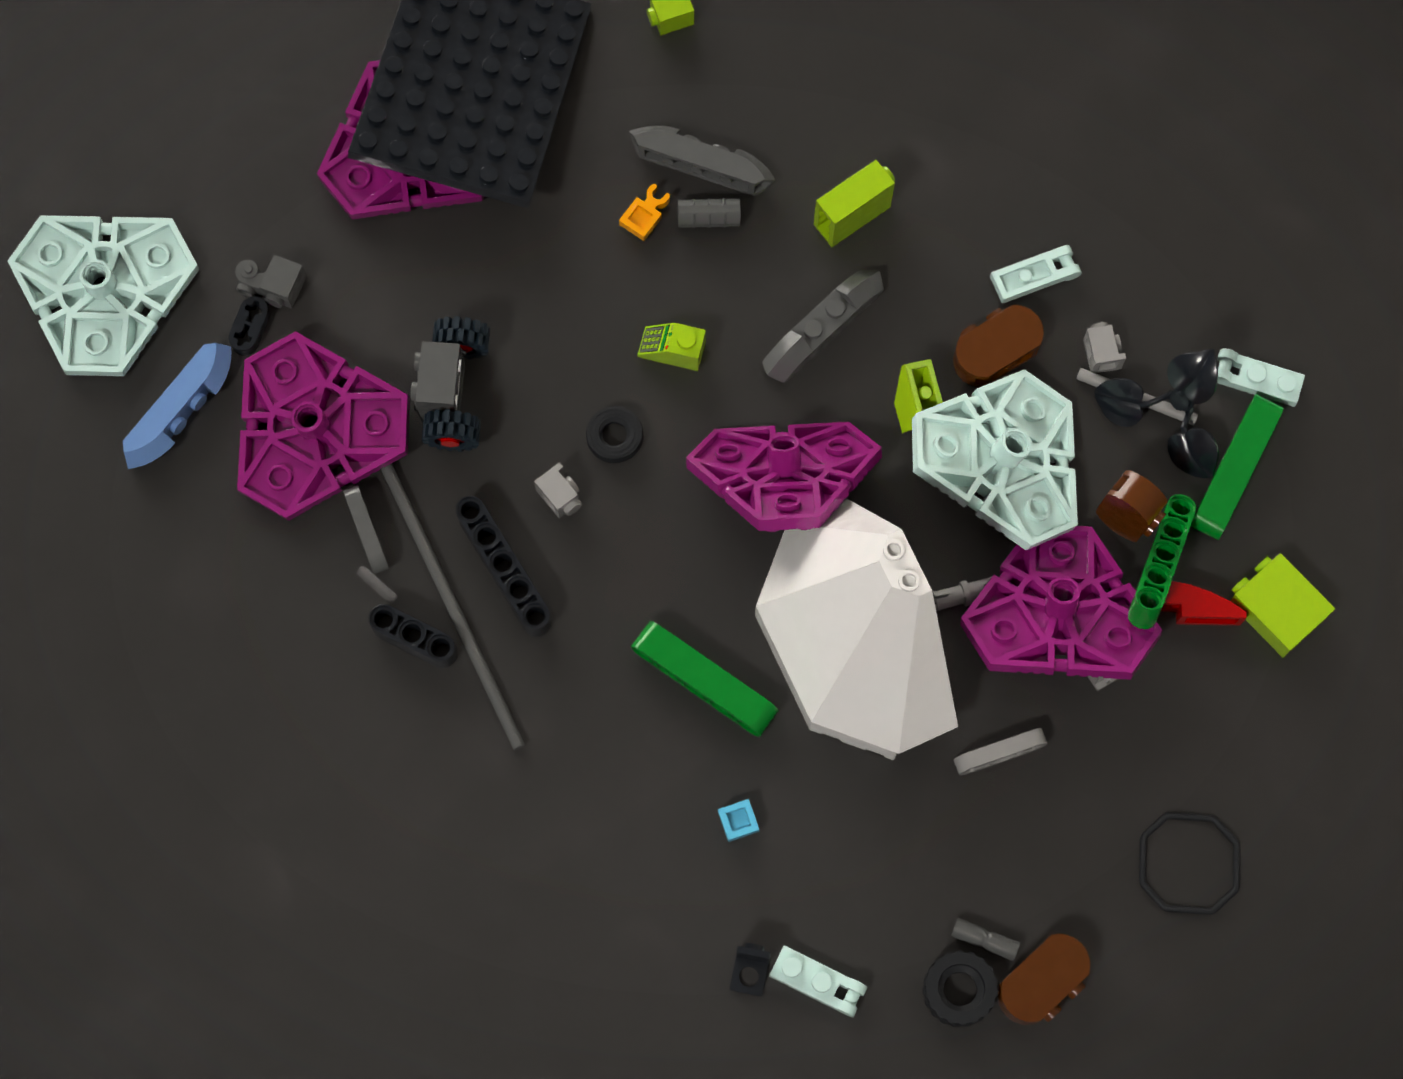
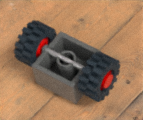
[411,316,490,452]

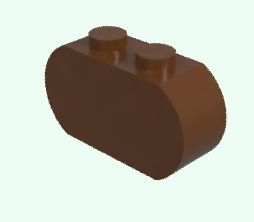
[953,305,1044,387]
[1095,470,1168,542]
[998,934,1090,1025]

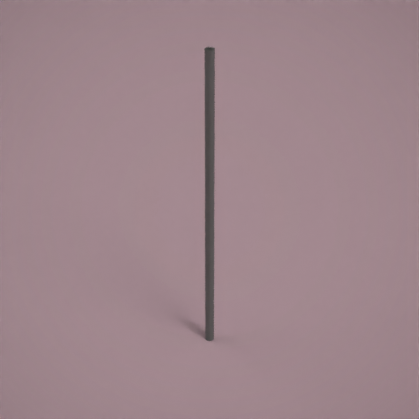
[340,377,525,751]

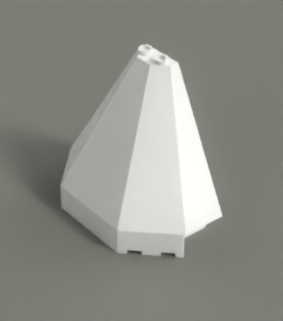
[755,498,958,760]

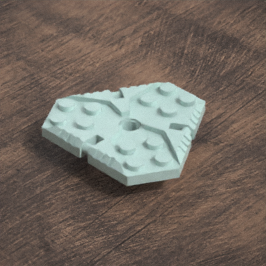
[8,215,199,376]
[912,369,1078,550]

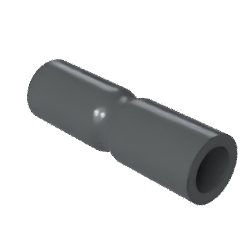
[951,918,1020,961]

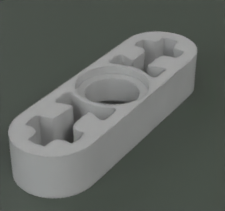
[953,728,1048,775]

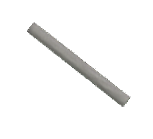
[1076,368,1198,426]

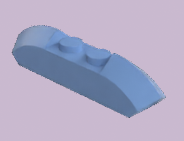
[123,343,231,469]

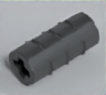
[678,198,741,229]

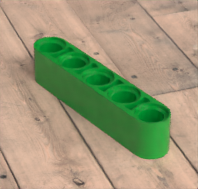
[1190,394,1284,540]
[1128,494,1196,629]
[631,621,779,737]

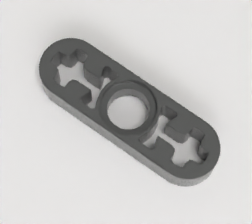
[343,485,389,574]

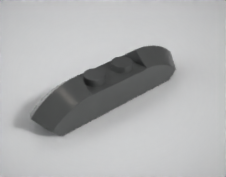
[629,126,776,196]
[762,269,884,383]

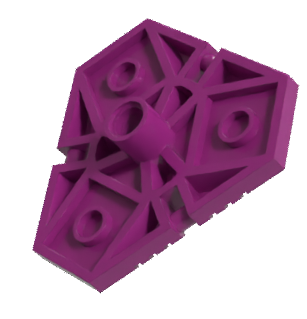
[317,60,485,220]
[237,331,410,521]
[686,422,882,532]
[960,526,1162,680]

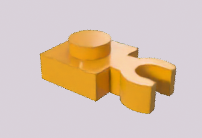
[619,184,670,241]

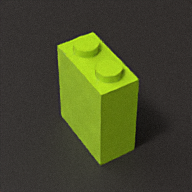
[813,160,895,247]
[1230,553,1335,658]

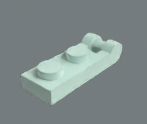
[990,245,1082,304]
[1217,348,1305,407]
[769,945,868,1018]

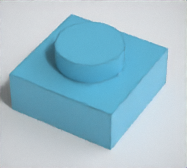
[718,799,759,842]

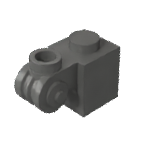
[235,255,307,309]

